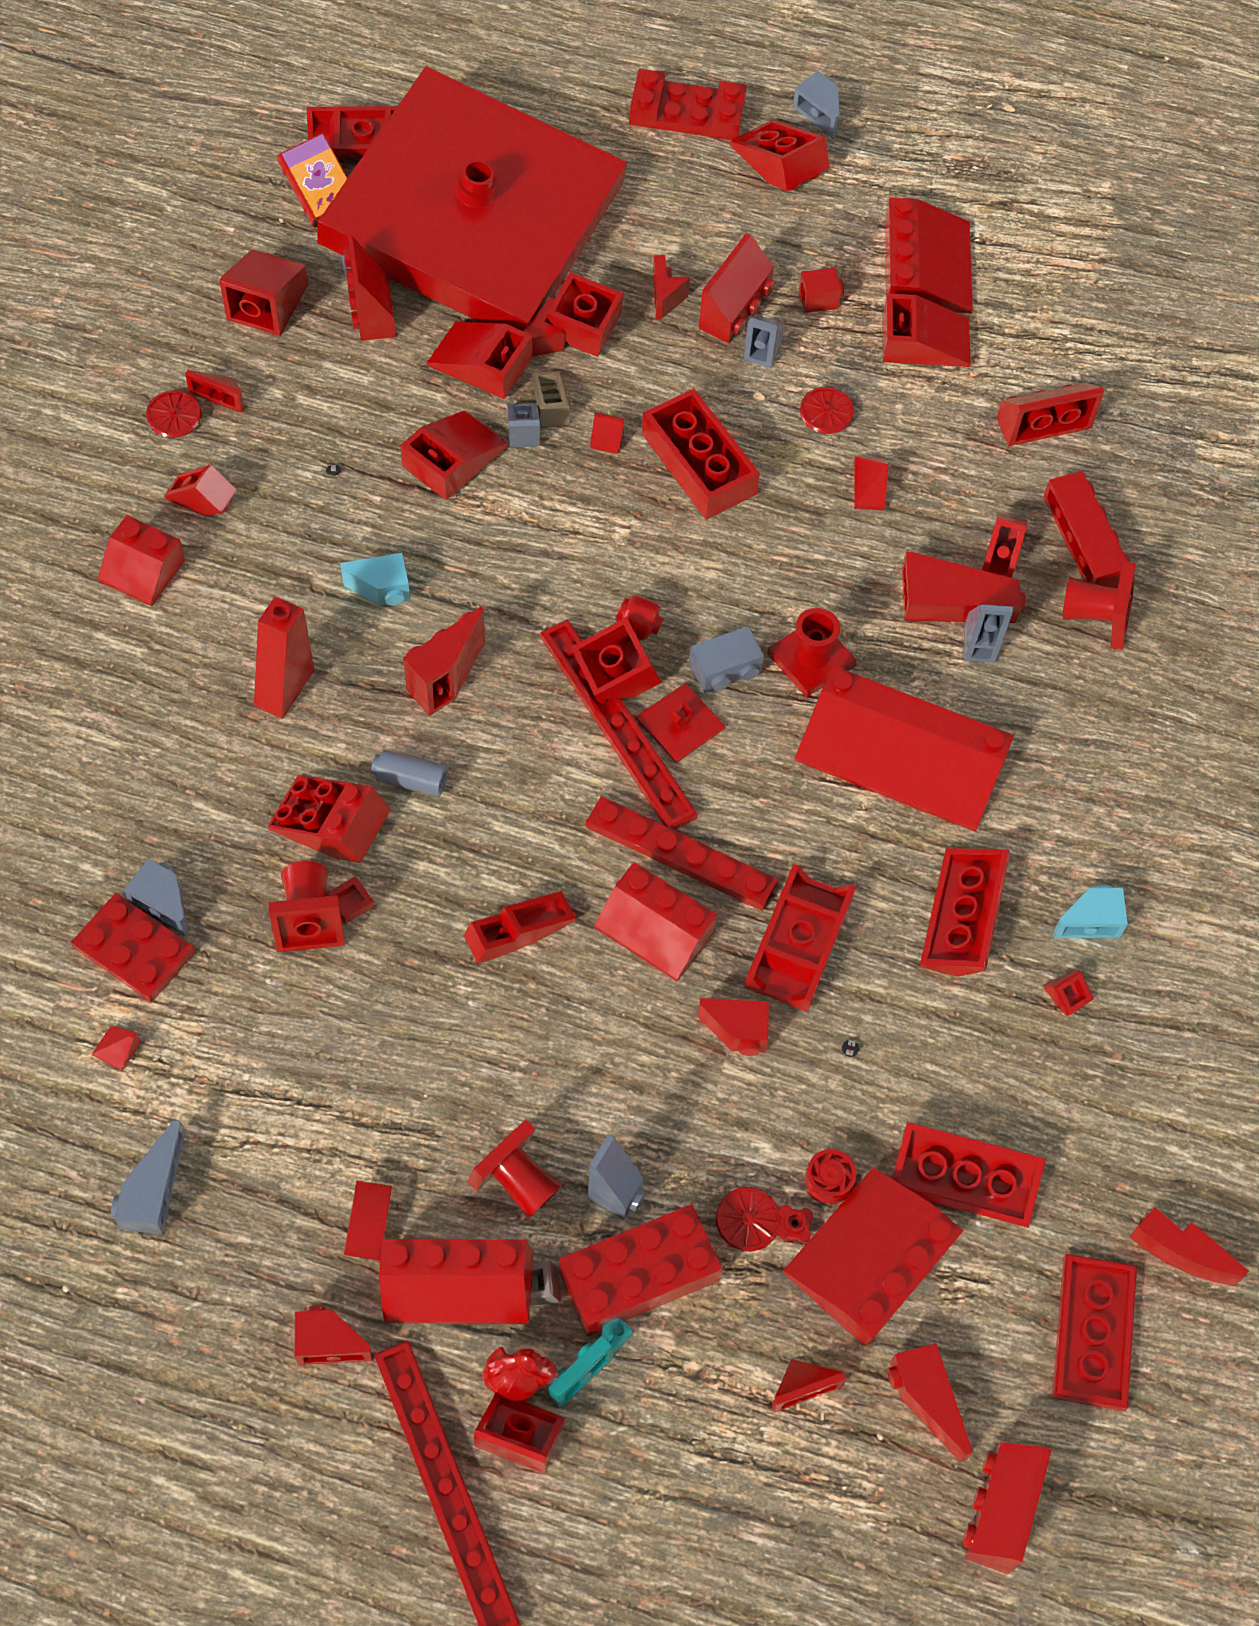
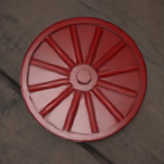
[800,387,854,434]
[146,390,201,438]
[716,1187,780,1252]

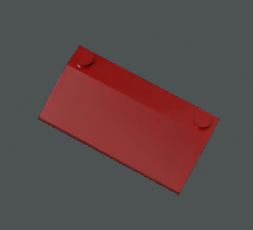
[794,665,1014,832]

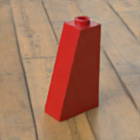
[902,551,1026,623]
[254,596,315,719]

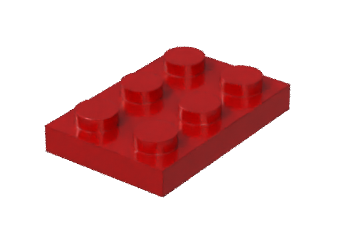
[71,893,196,1003]

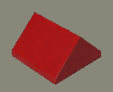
[474,1393,566,1474]

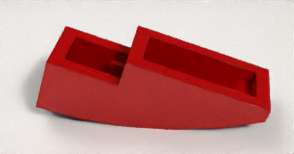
[464,891,576,964]
[1129,1207,1249,1286]

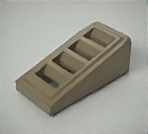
[531,371,570,427]

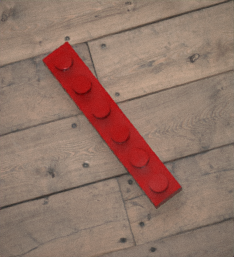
[586,796,778,911]

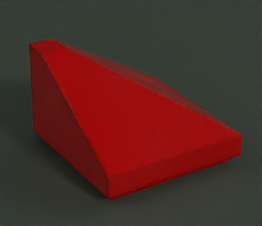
[1043,969,1094,1016]
[92,1026,141,1071]

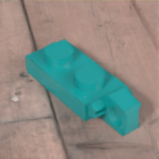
[548,1318,633,1408]

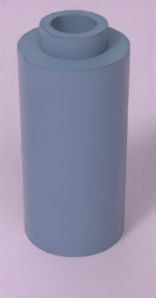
[371,749,448,797]

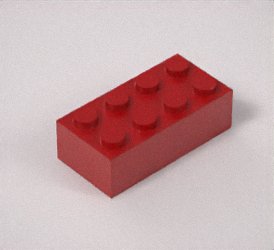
[642,388,760,520]
[558,1204,722,1337]

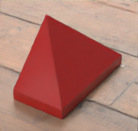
[185,370,245,413]
[854,456,889,511]
[771,1359,846,1413]

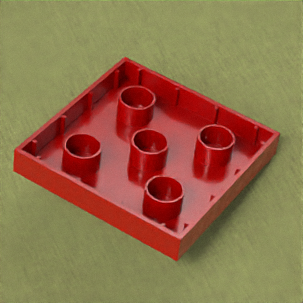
[317,66,628,331]

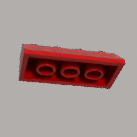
[379,1239,534,1324]

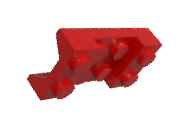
[629,68,747,140]
[306,106,397,157]
[744,863,856,1012]

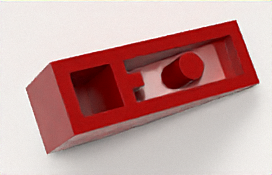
[887,1343,973,1462]

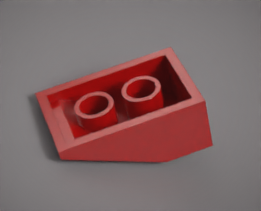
[730,119,830,191]

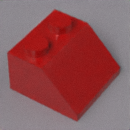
[546,272,624,357]
[98,515,185,606]
[571,617,662,699]

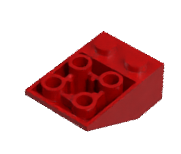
[343,236,396,341]
[882,293,971,367]
[426,322,533,399]
[400,410,509,501]
[403,606,485,716]
[267,775,391,863]

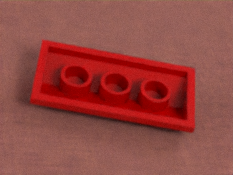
[920,848,1010,977]
[892,1121,1046,1228]

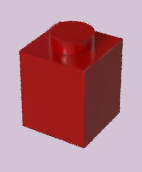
[799,268,844,313]

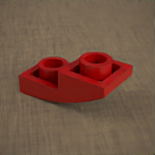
[343,1180,392,1261]

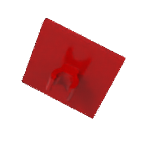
[636,683,726,763]

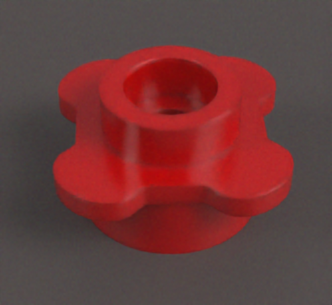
[776,1205,813,1243]

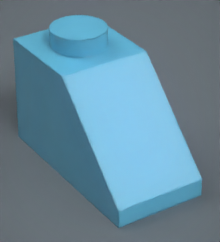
[340,553,410,606]
[1053,885,1128,938]

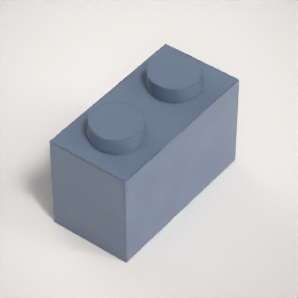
[689,626,764,693]

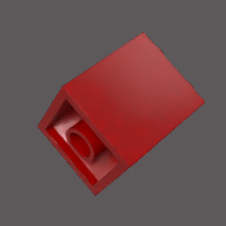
[219,249,308,336]

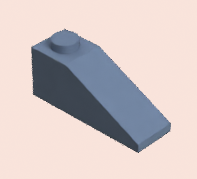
[964,605,1013,662]
[111,1120,185,1235]
[588,1134,646,1219]

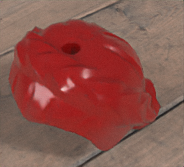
[481,1347,559,1402]

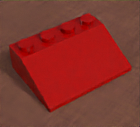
[885,197,973,314]
[782,1167,963,1346]

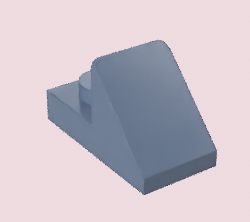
[507,403,540,448]

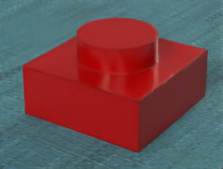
[327,876,375,924]

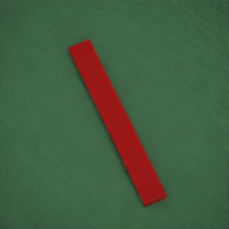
[540,619,698,830]
[374,1340,521,1626]

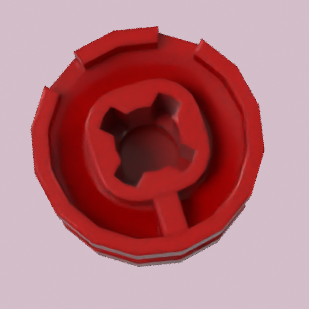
[804,1149,857,1205]

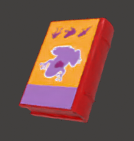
[277,133,348,228]

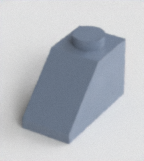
[793,71,840,138]
[743,315,785,368]
[124,859,189,935]

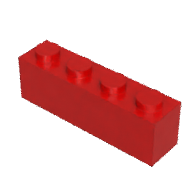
[1043,471,1131,588]

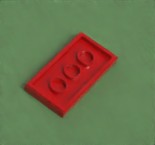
[1052,1254,1137,1412]

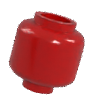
[615,594,664,640]

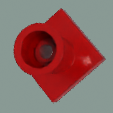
[1063,561,1136,650]
[767,608,857,698]
[269,861,345,952]
[467,1119,564,1220]

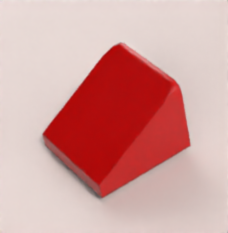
[590,413,624,454]

